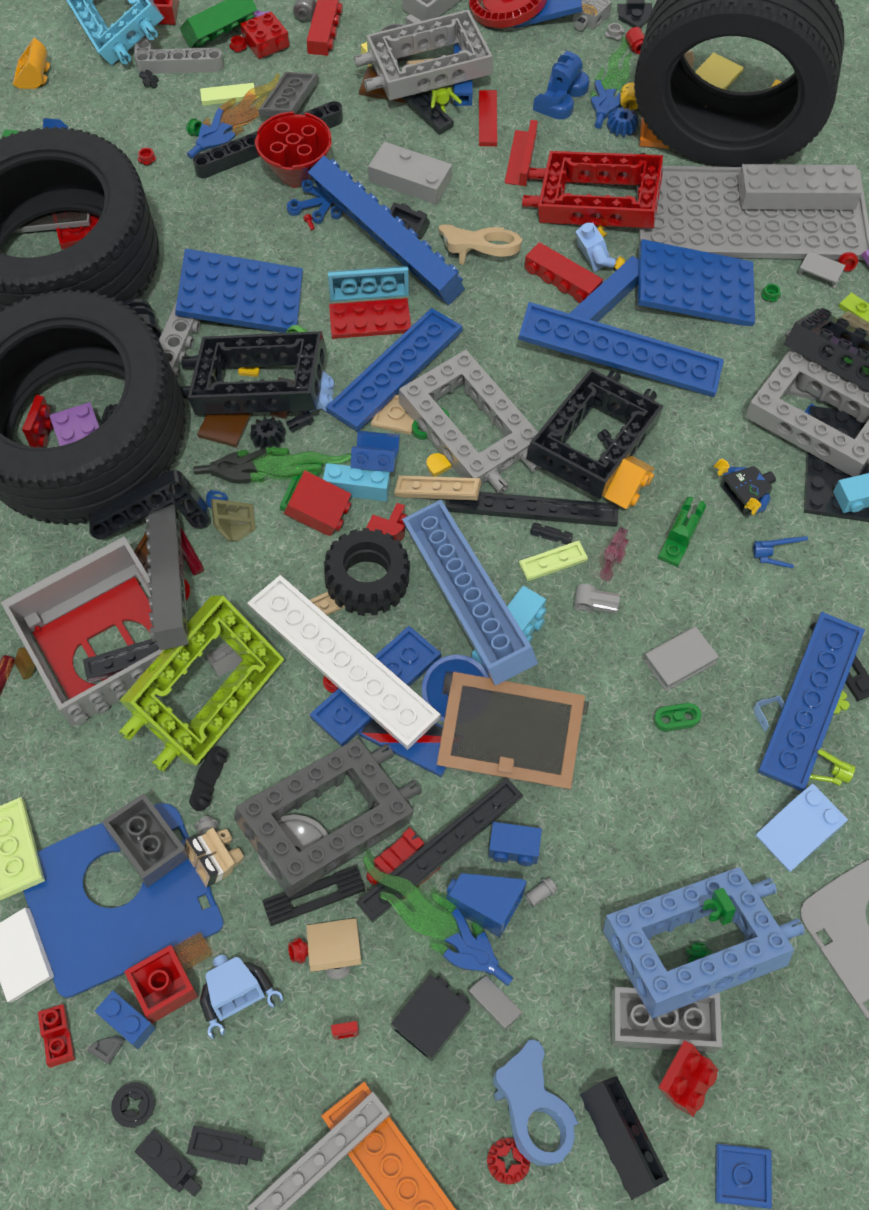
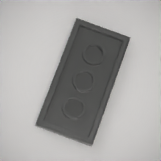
[258,72,319,117]

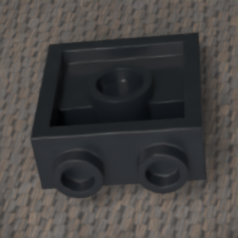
[390,202,430,239]

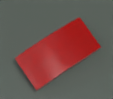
[38,1004,75,1068]

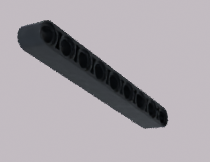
[193,101,343,178]

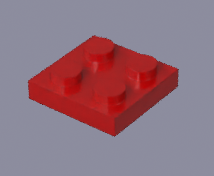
[22,395,54,448]

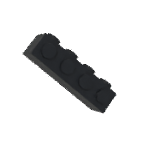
[580,1076,669,1200]

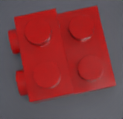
[658,1040,718,1117]

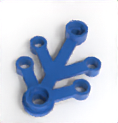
[287,179,343,224]

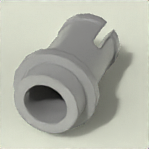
[525,878,558,908]

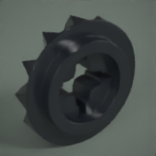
[111,1082,155,1128]

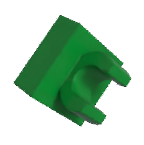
[702,888,736,926]

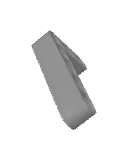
[134,34,224,74]

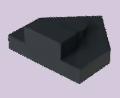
[617,0,653,28]

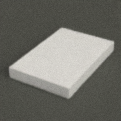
[0,908,54,1002]

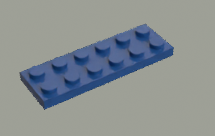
[309,626,441,747]

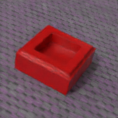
[331,1021,359,1040]

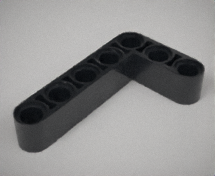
[89,470,209,539]

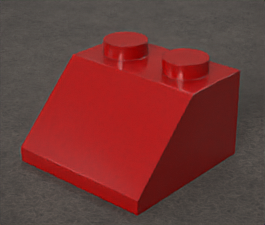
[124,945,198,1024]

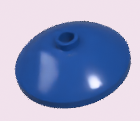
[422,654,492,725]

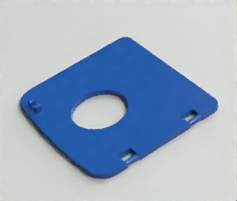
[23,803,223,998]

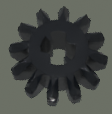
[250,416,286,452]

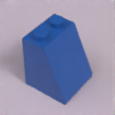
[446,873,527,938]

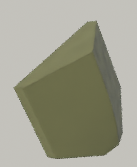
[211,499,256,542]

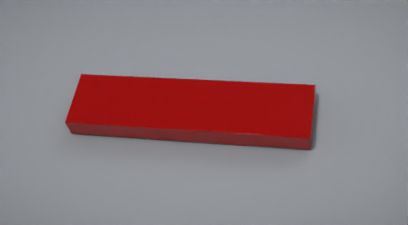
[479,90,497,147]

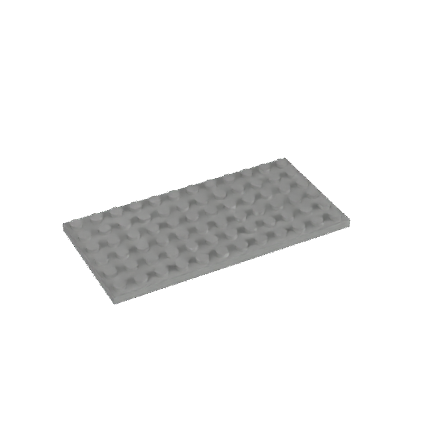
[636,166,869,260]

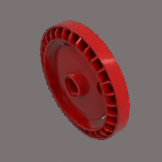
[469,0,547,28]

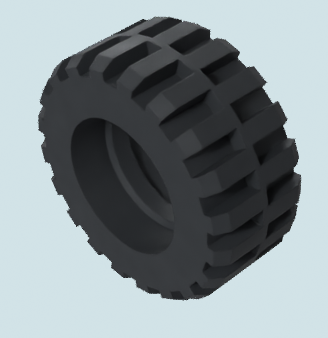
[324,528,410,616]

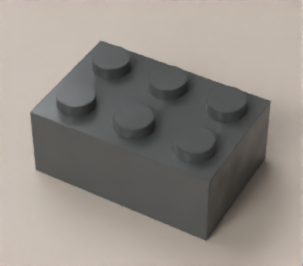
[102,793,188,888]

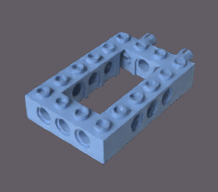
[603,867,804,1019]

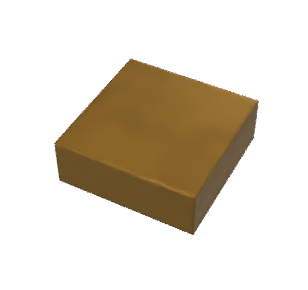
[14,647,35,680]

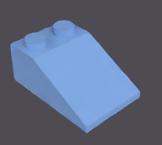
[755,784,848,872]

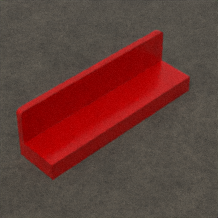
[504,120,538,186]

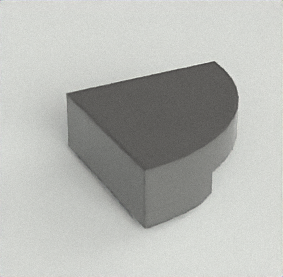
[87,1037,125,1065]

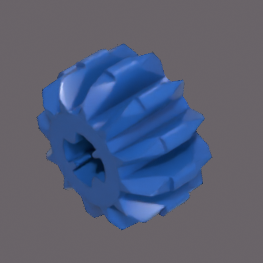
[607,107,638,138]

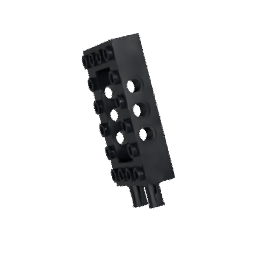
[783,308,869,391]
[180,331,327,415]
[526,368,664,499]

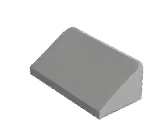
[205,644,242,677]
[468,976,522,1032]

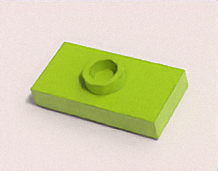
[838,292,869,322]

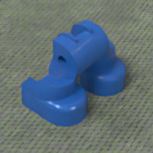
[533,50,590,120]

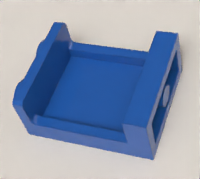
[351,431,400,472]

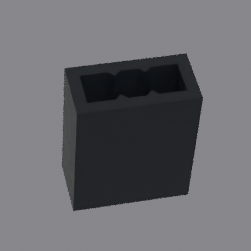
[391,974,471,1062]

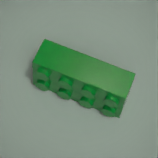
[179,0,258,48]

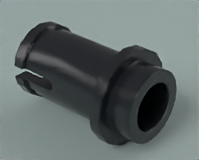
[286,411,314,433]

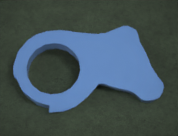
[493,1040,578,1166]

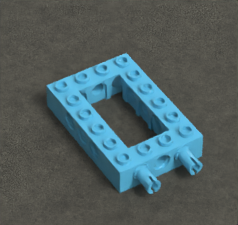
[66,0,164,65]

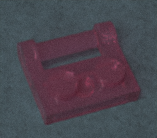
[600,527,629,581]

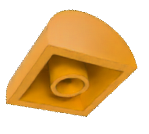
[12,38,50,89]

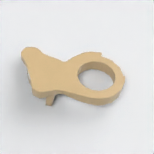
[438,224,522,265]

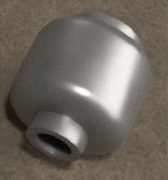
[293,0,316,22]

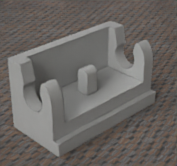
[799,251,845,288]

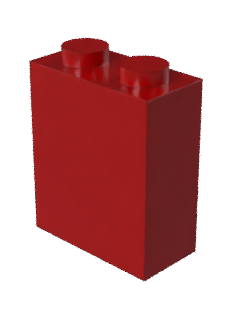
[283,471,351,536]

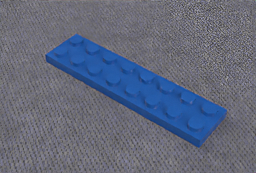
[326,308,463,432]
[758,612,865,792]

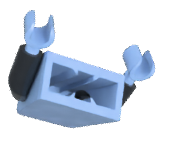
[200,955,283,1039]

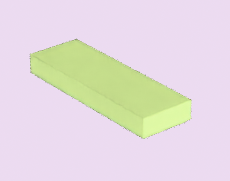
[200,83,256,106]
[519,540,588,582]

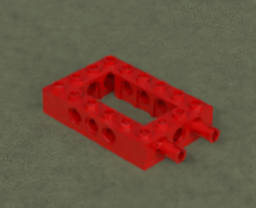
[522,151,663,228]

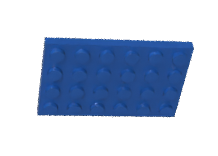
[638,239,755,326]
[175,248,303,333]

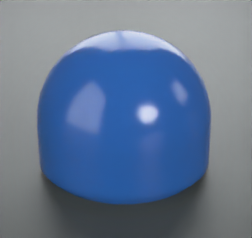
[206,490,228,509]

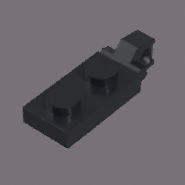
[186,1125,265,1166]
[134,1129,202,1197]

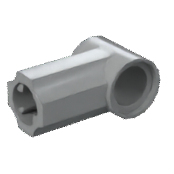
[574,584,620,614]

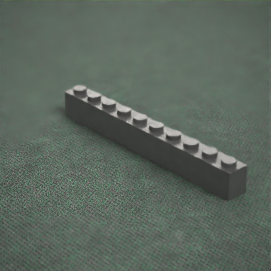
[145,494,189,650]

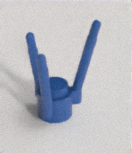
[753,536,808,568]

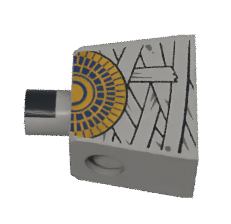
[573,0,612,31]

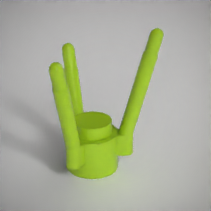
[431,86,462,113]
[809,748,856,786]

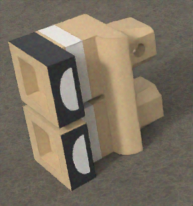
[184,828,244,888]

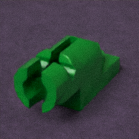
[658,496,706,567]

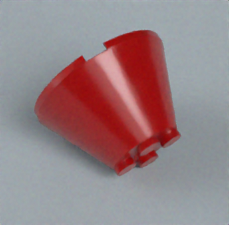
[255,111,332,188]

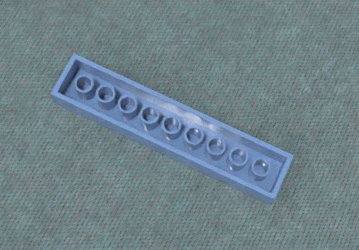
[402,500,538,686]

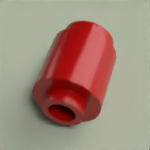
[625,27,645,54]

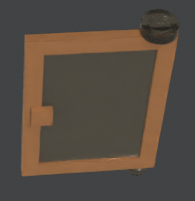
[437,671,589,789]

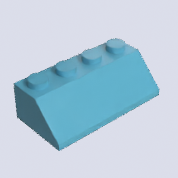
[328,266,409,301]

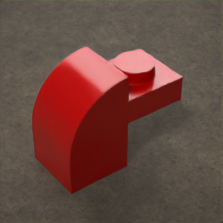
[366,503,408,542]

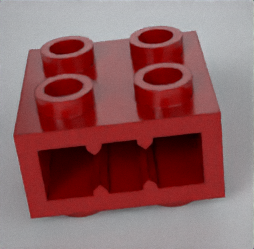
[240,11,290,59]

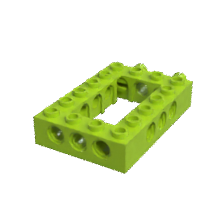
[118,595,284,772]

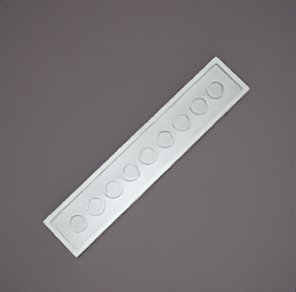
[247,575,441,750]

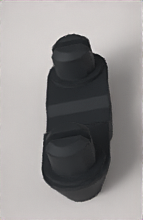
[189,746,228,811]

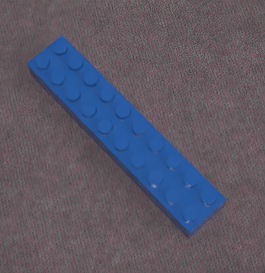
[308,156,465,305]

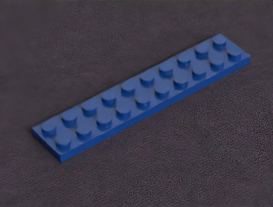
[518,302,724,397]

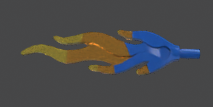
[187,73,279,159]

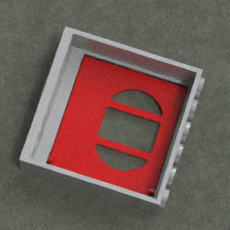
[1,536,163,727]

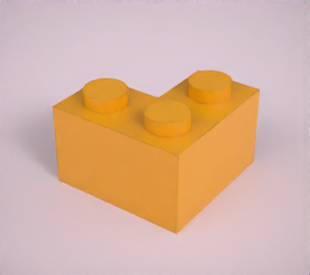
[604,456,655,509]

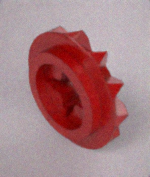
[487,1138,530,1185]

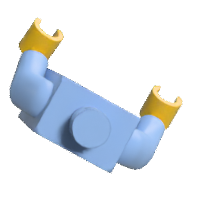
[575,223,625,272]

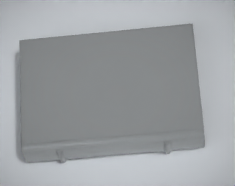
[643,626,719,691]

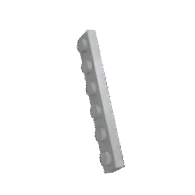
[247,1092,392,1210]

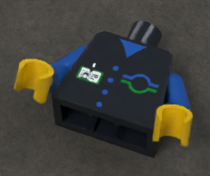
[714,459,776,516]

